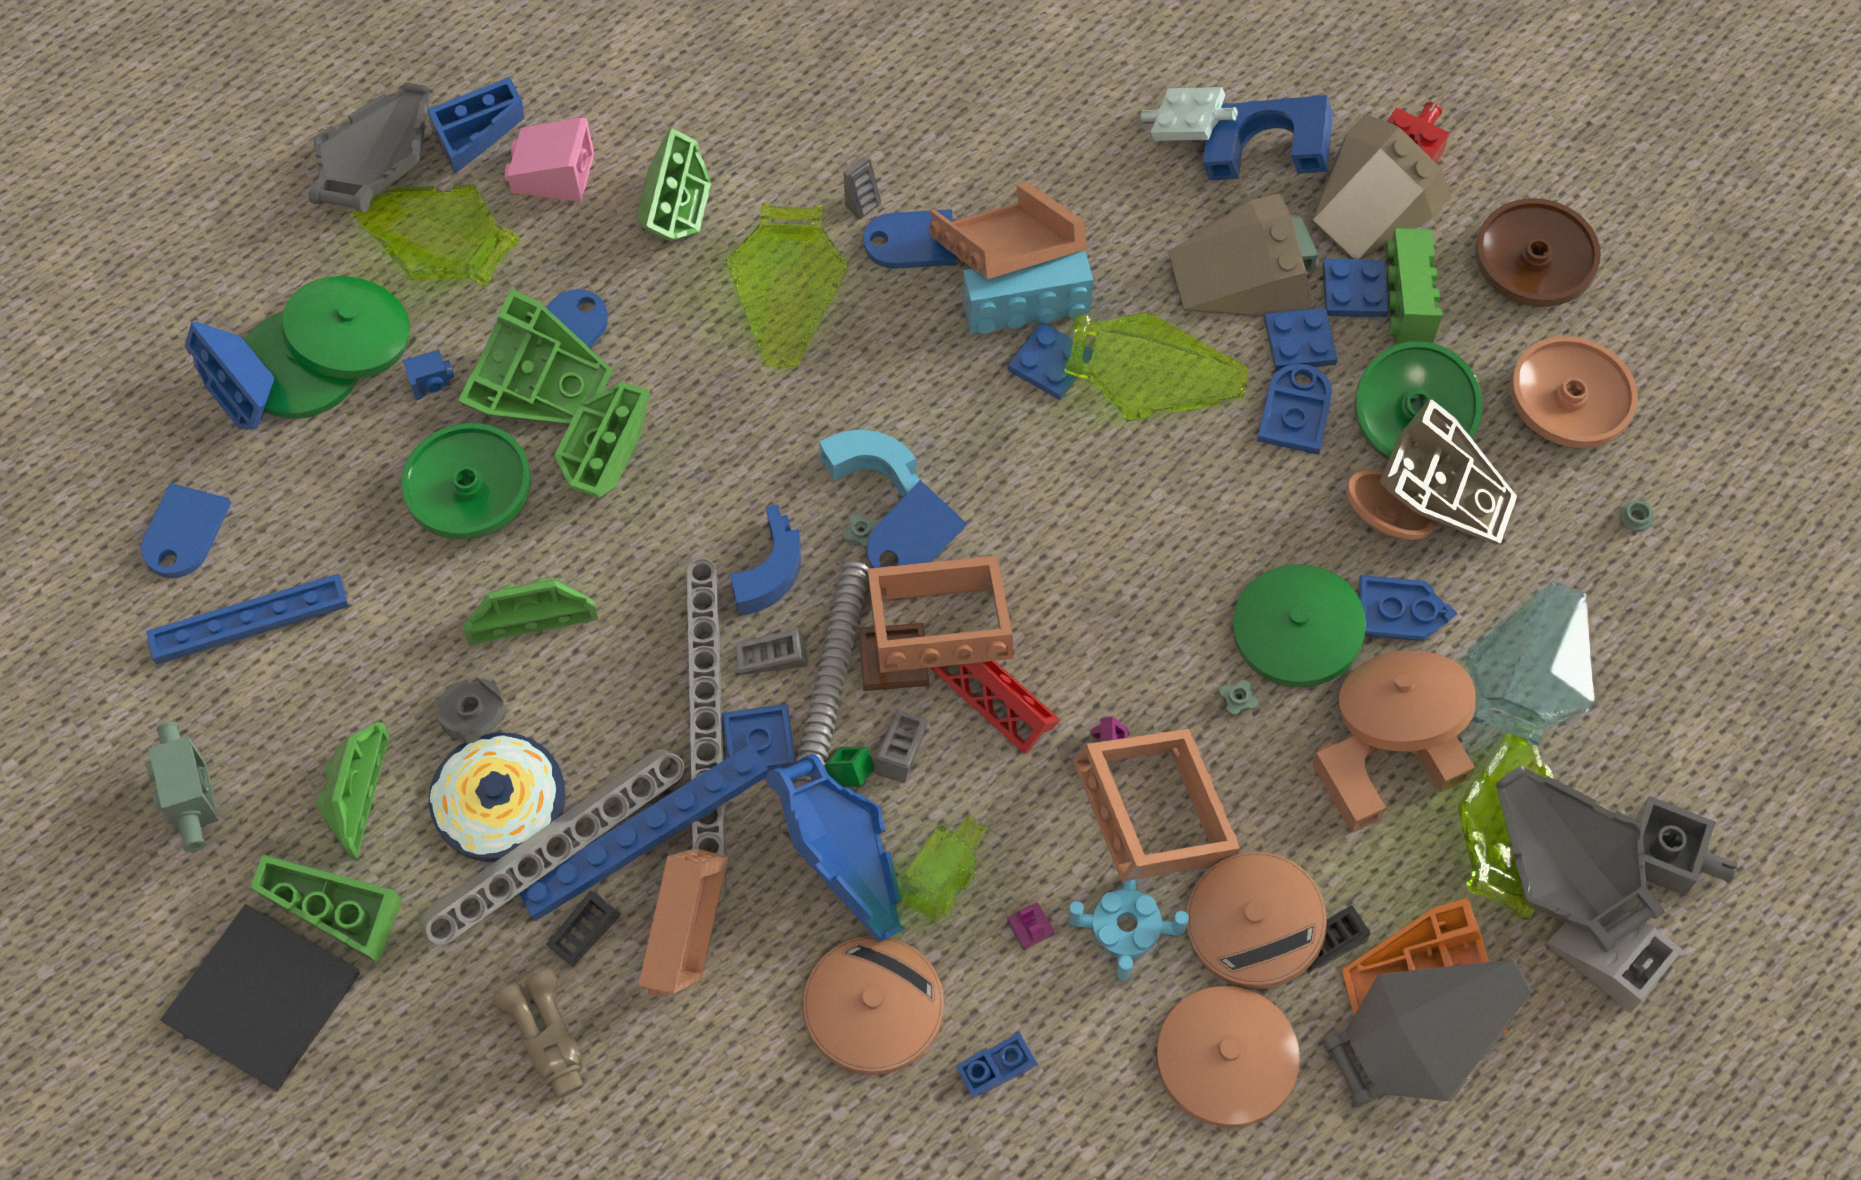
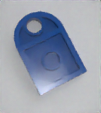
[864,209,956,269]
[546,289,608,348]
[1257,364,1332,455]
[867,480,967,568]
[141,483,231,578]

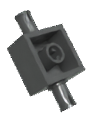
[1636,796,1738,896]

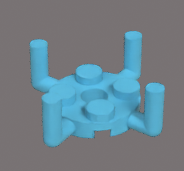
[1068,862,1189,981]

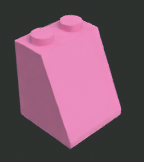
[505,118,594,202]

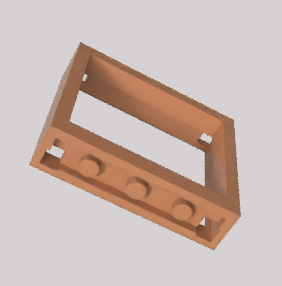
[868,555,1013,673]
[1073,729,1240,882]
[638,849,729,998]

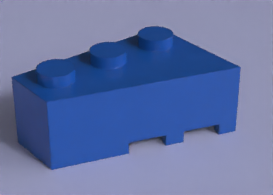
[427,77,525,174]

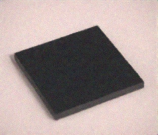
[160,904,360,1092]

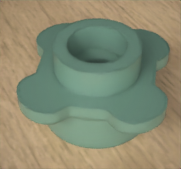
[843,514,879,547]
[1220,680,1258,715]

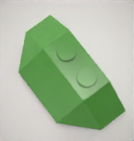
[636,128,711,241]
[554,381,650,498]
[463,578,598,645]
[317,722,390,859]

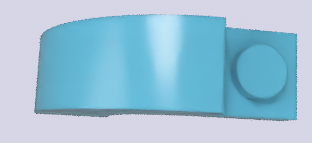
[819,430,920,498]

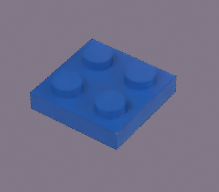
[1322,258,1389,317]
[1264,307,1338,371]
[1008,322,1094,400]

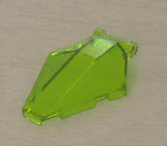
[353,184,520,286]
[725,203,849,368]
[1064,311,1249,420]
[1457,727,1553,920]

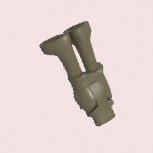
[492,969,584,1098]

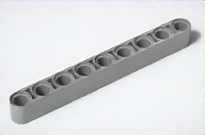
[419,749,684,945]

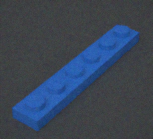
[146,574,349,664]

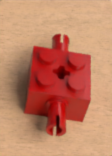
[1386,101,1450,163]

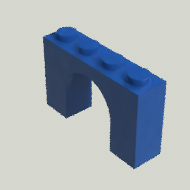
[1203,95,1333,180]

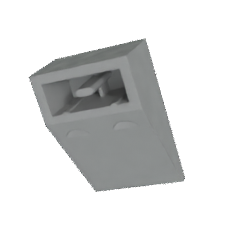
[1546,913,1683,1013]

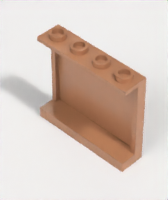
[929,182,1087,280]

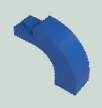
[730,504,802,616]

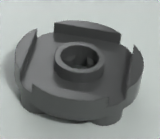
[437,679,506,743]

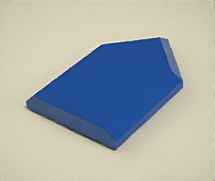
[1358,575,1457,641]

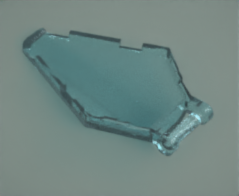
[1466,581,1594,747]

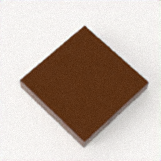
[858,623,929,691]

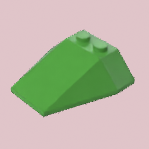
[458,289,613,425]

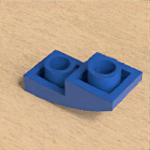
[956,1032,1038,1098]

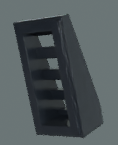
[546,890,621,967]
[1306,905,1370,974]

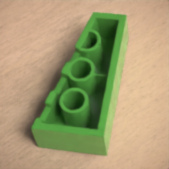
[1386,228,1442,345]
[250,855,402,964]

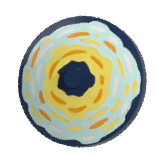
[429,733,566,862]

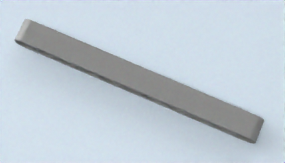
[687,558,727,902]

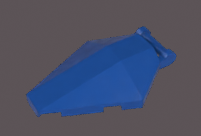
[766,754,906,942]

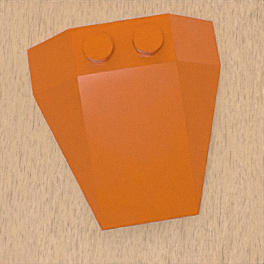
[1341,898,1508,1035]

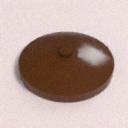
[1475,198,1601,307]

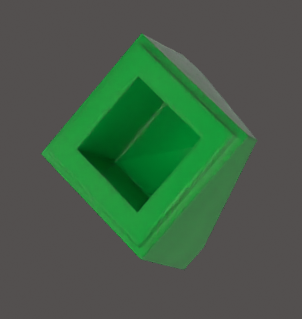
[825,747,874,786]

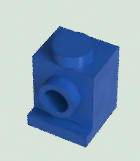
[403,350,455,401]

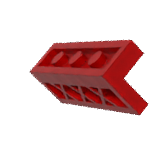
[930,661,1060,754]

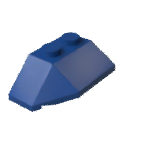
[185,322,274,430]

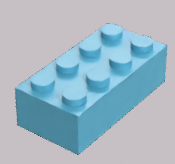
[963,250,1093,334]

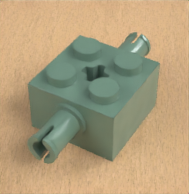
[146,722,219,852]

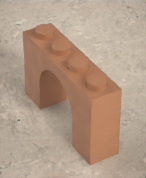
[1312,733,1475,833]

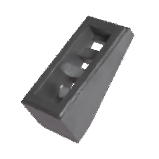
[843,156,881,219]
[735,629,808,675]
[874,710,928,783]

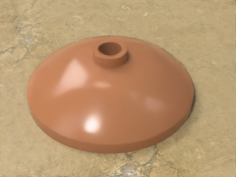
[1346,470,1437,540]

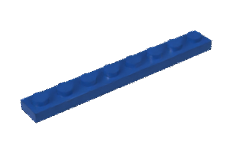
[519,743,769,921]

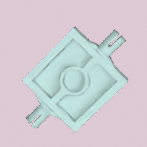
[1140,87,1238,141]

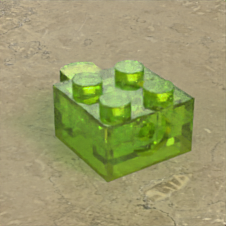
[901,816,987,923]

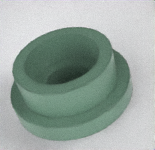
[1620,500,1654,532]

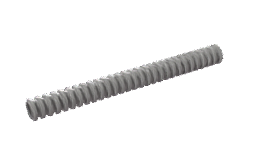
[780,562,869,838]

